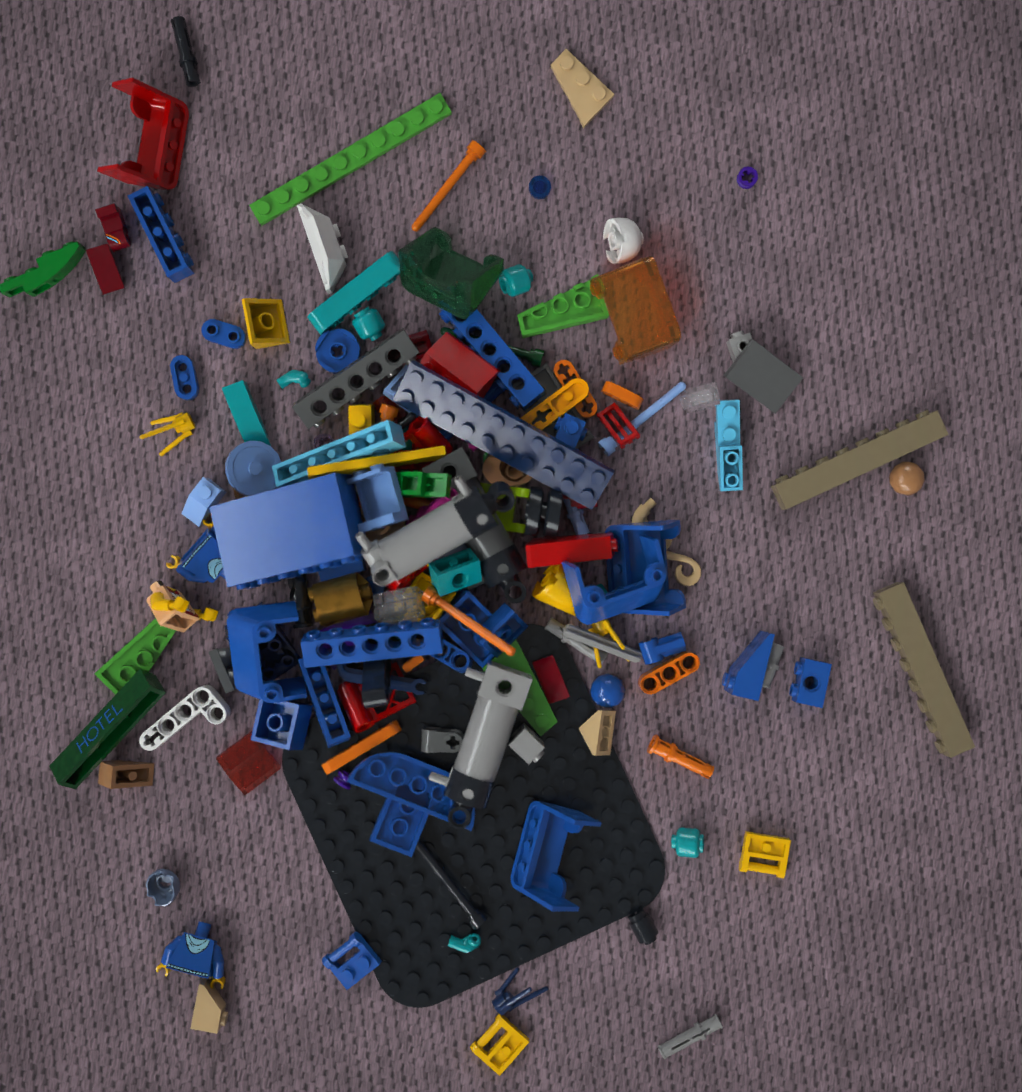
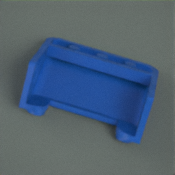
[605,520,686,616]

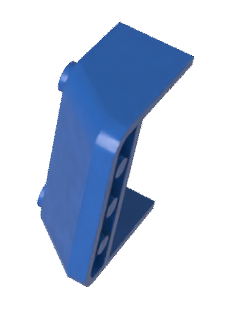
[562,534,667,625]
[226,601,307,703]
[511,801,602,911]

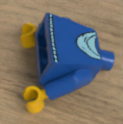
[166,514,226,583]
[156,921,225,989]

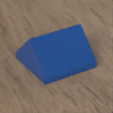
[473,602,528,658]

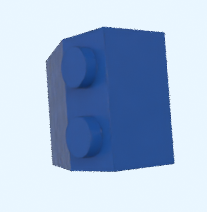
[439,587,494,668]
[722,631,775,701]

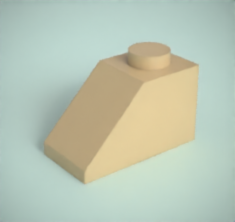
[190,978,228,1034]

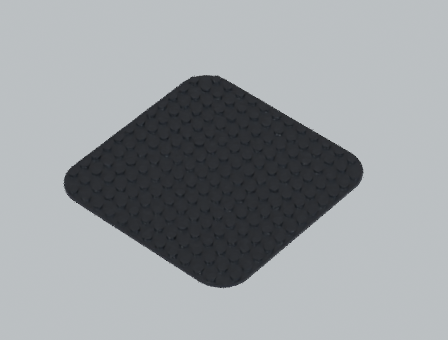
[282,624,665,1008]

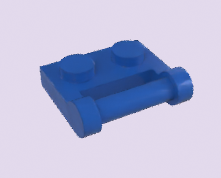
[322,932,382,990]

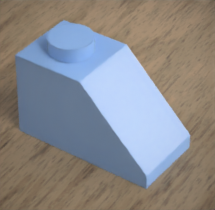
[182,477,226,527]

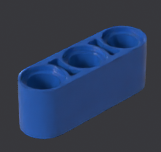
[413,633,473,673]

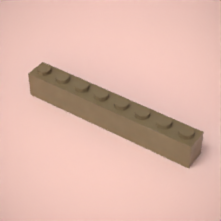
[771,409,949,510]
[873,582,975,758]

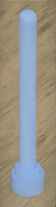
[598,382,686,456]

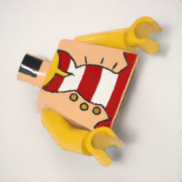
[147,581,218,633]

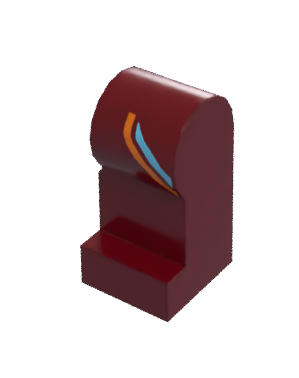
[95,203,131,252]

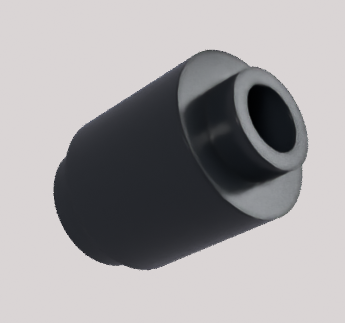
[628,908,659,945]

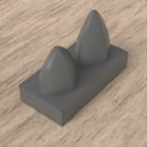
[208,647,236,694]

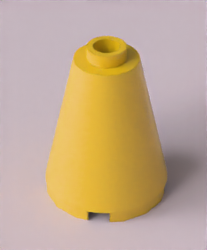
[532,564,576,617]

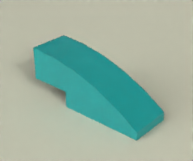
[222,380,271,446]

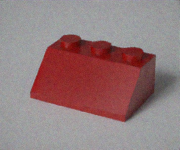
[420,332,499,398]

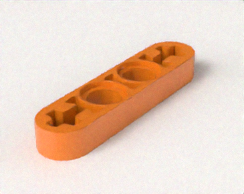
[321,720,402,774]

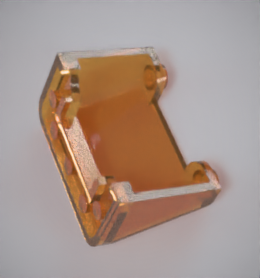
[590,256,681,365]

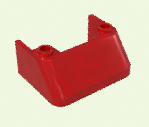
[97,77,189,190]

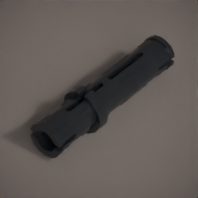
[171,16,201,87]

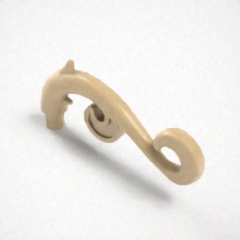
[632,498,701,586]

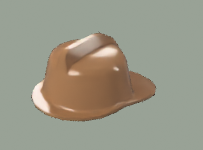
[483,455,532,486]

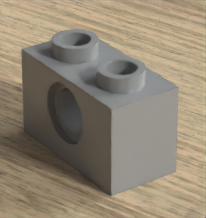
[509,722,545,764]

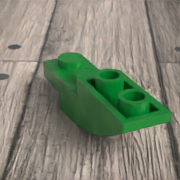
[0,242,86,298]
[396,472,452,498]

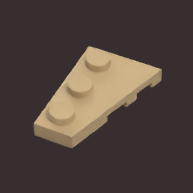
[551,49,614,128]

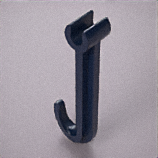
[337,664,429,695]

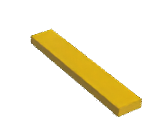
[307,446,446,480]

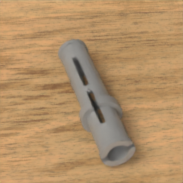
[544,617,608,664]
[658,1014,723,1060]

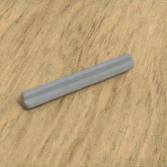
[563,624,642,663]

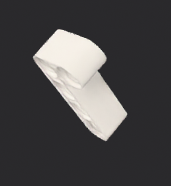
[139,685,231,751]

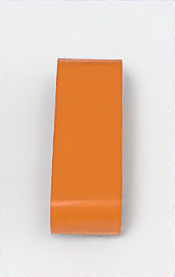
[638,651,700,694]

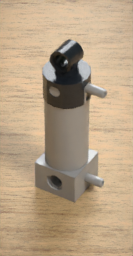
[429,660,532,829]

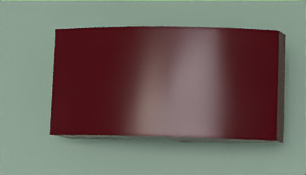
[86,243,125,295]

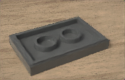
[724,339,803,414]

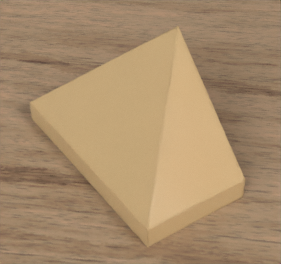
[579,710,616,756]

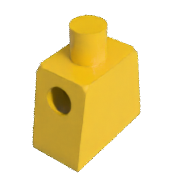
[348,404,375,435]

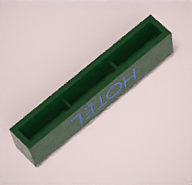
[49,669,166,789]

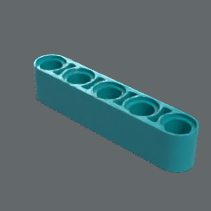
[307,251,407,335]

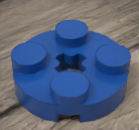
[315,329,361,374]

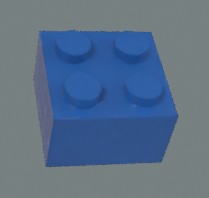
[251,700,313,750]

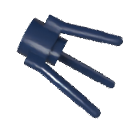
[492,967,549,1015]

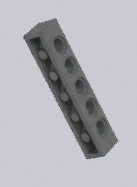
[292,328,419,429]

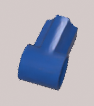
[638,632,686,665]

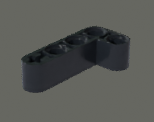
[361,621,391,709]

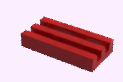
[597,402,640,449]

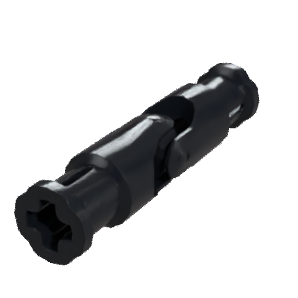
[287,574,314,629]

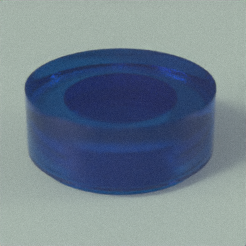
[529,175,551,200]

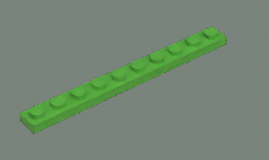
[249,93,452,226]

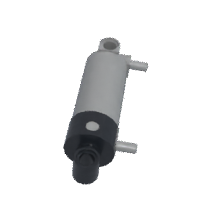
[356,476,515,586]

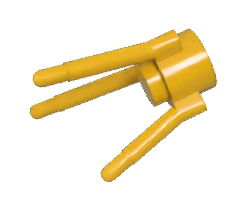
[140,412,196,456]
[588,618,629,668]

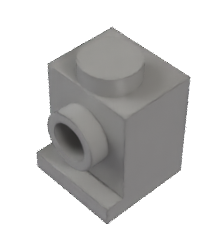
[726,330,752,362]

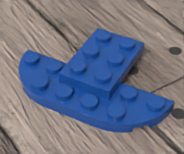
[346,752,475,857]

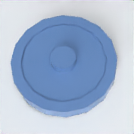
[225,441,281,496]

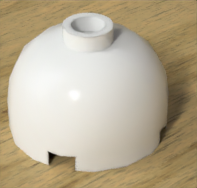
[603,218,644,264]

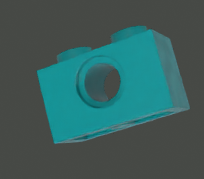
[428,548,482,597]

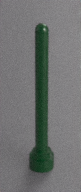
[440,327,545,368]

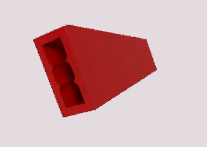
[525,532,618,568]

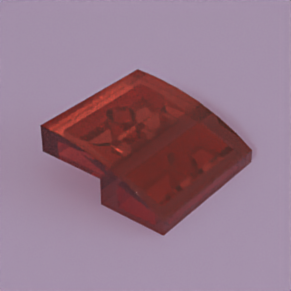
[216,731,281,795]

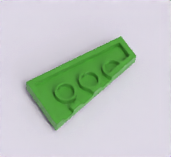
[517,274,609,339]
[94,618,176,695]
[482,639,558,736]

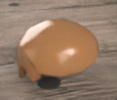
[889,462,925,496]

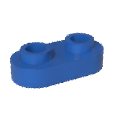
[201,319,246,349]
[170,355,199,400]

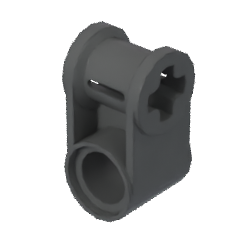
[421,727,464,753]

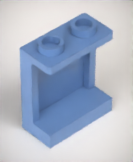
[346,463,409,533]

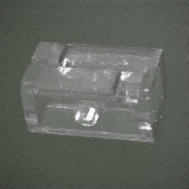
[373,586,425,625]

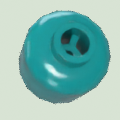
[499,264,534,297]
[352,306,386,342]
[671,827,704,858]

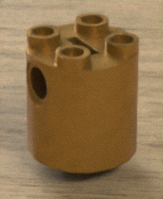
[307,572,374,627]

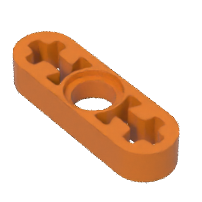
[553,360,597,418]

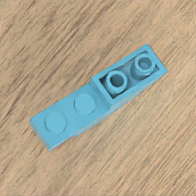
[714,399,743,491]

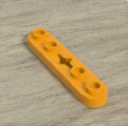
[520,378,589,430]

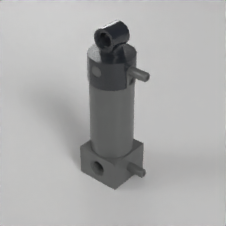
[422,447,527,604]

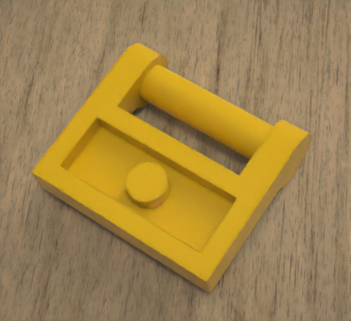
[739,831,791,878]
[470,1014,529,1076]

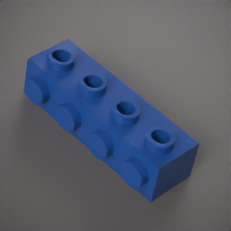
[128,186,195,283]

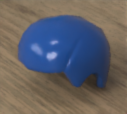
[590,674,626,708]

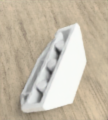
[297,204,348,294]

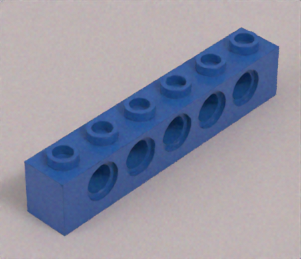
[438,288,545,411]
[300,618,444,668]

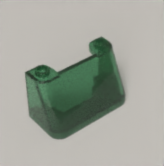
[398,227,504,319]

